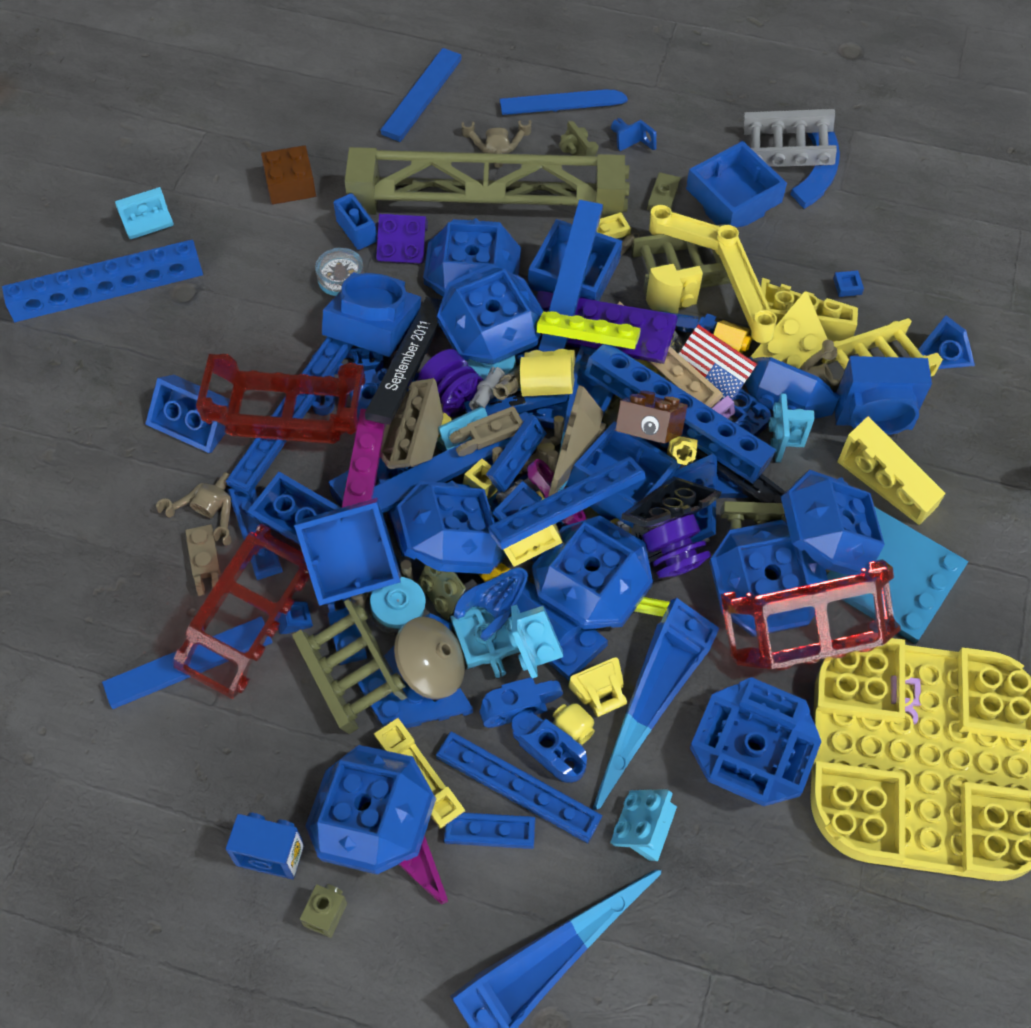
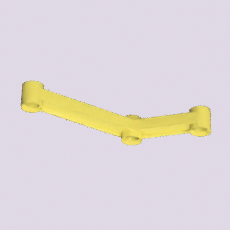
[649,205,777,343]

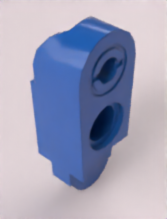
[479,677,563,728]
[512,712,587,783]

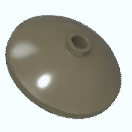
[394,617,465,700]

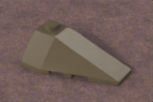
[548,386,606,496]

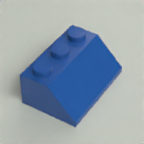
[145,375,238,453]
[247,472,341,545]

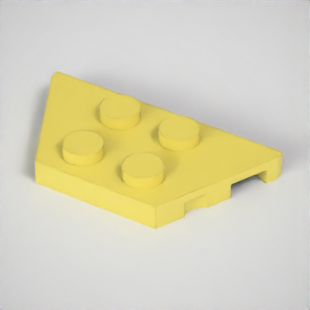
[750,292,828,369]

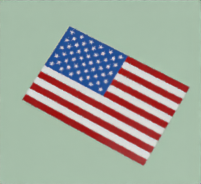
[679,325,757,400]

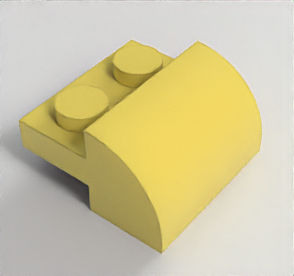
[646,264,703,314]
[520,349,575,396]

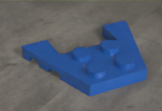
[358,645,473,728]

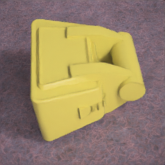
[568,657,627,717]

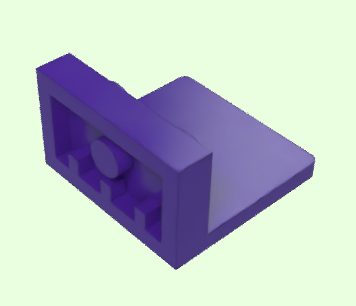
[377,214,428,264]

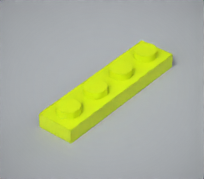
[537,311,641,349]

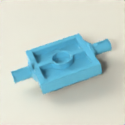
[450,606,520,678]

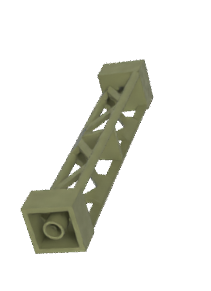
[345,147,630,219]

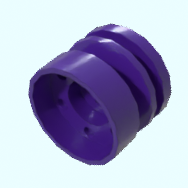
[417,349,484,417]
[641,514,712,579]

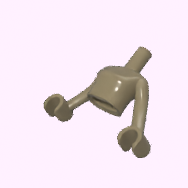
[461,120,532,168]
[799,340,841,386]
[156,472,232,546]

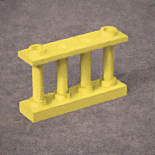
[822,318,943,377]

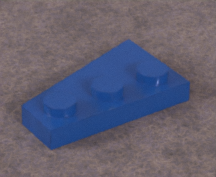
[674,453,717,543]

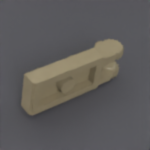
[449,406,523,457]
[185,524,222,596]

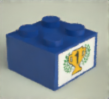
[225,812,304,880]

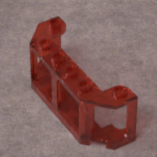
[196,354,366,444]
[173,524,311,699]
[721,559,901,670]

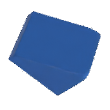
[275,602,313,634]

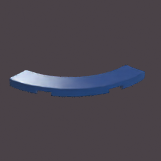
[790,131,840,209]

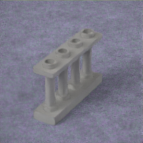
[744,109,837,167]

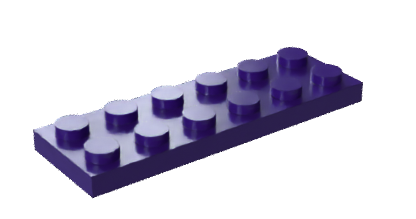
[536,291,678,364]

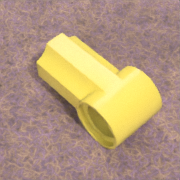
[667,436,698,465]

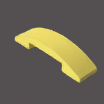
[374,718,465,829]

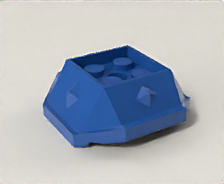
[423,218,521,297]
[437,264,543,364]
[781,470,885,580]
[394,480,507,574]
[532,516,653,629]
[710,520,831,637]
[690,677,822,806]
[305,745,436,874]

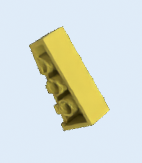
[760,278,858,342]
[838,416,945,525]

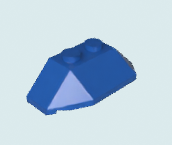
[744,357,840,419]

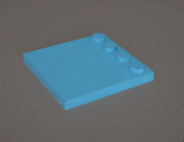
[827,507,969,645]

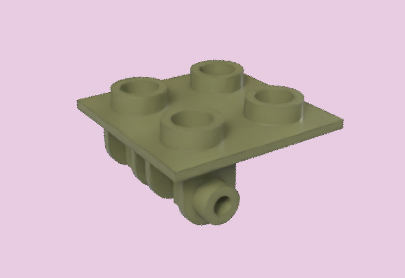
[418,565,466,621]

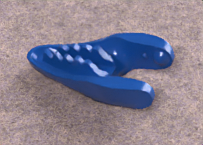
[454,567,528,641]

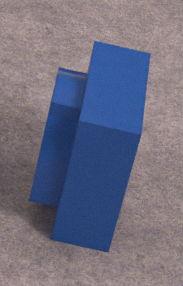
[686,141,787,228]
[528,219,622,301]
[322,272,421,357]
[835,356,932,435]
[566,421,679,528]
[294,498,401,606]

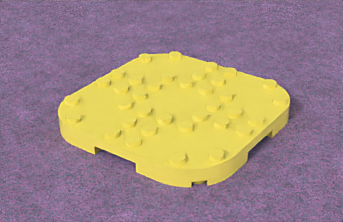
[811,636,1031,881]

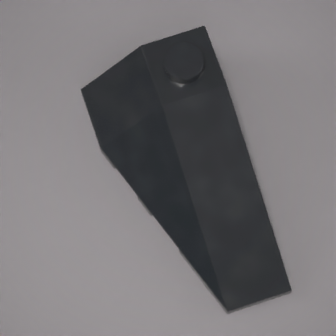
[621,476,721,527]

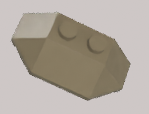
[380,378,443,469]

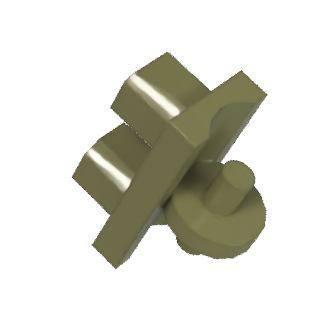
[559,121,599,156]

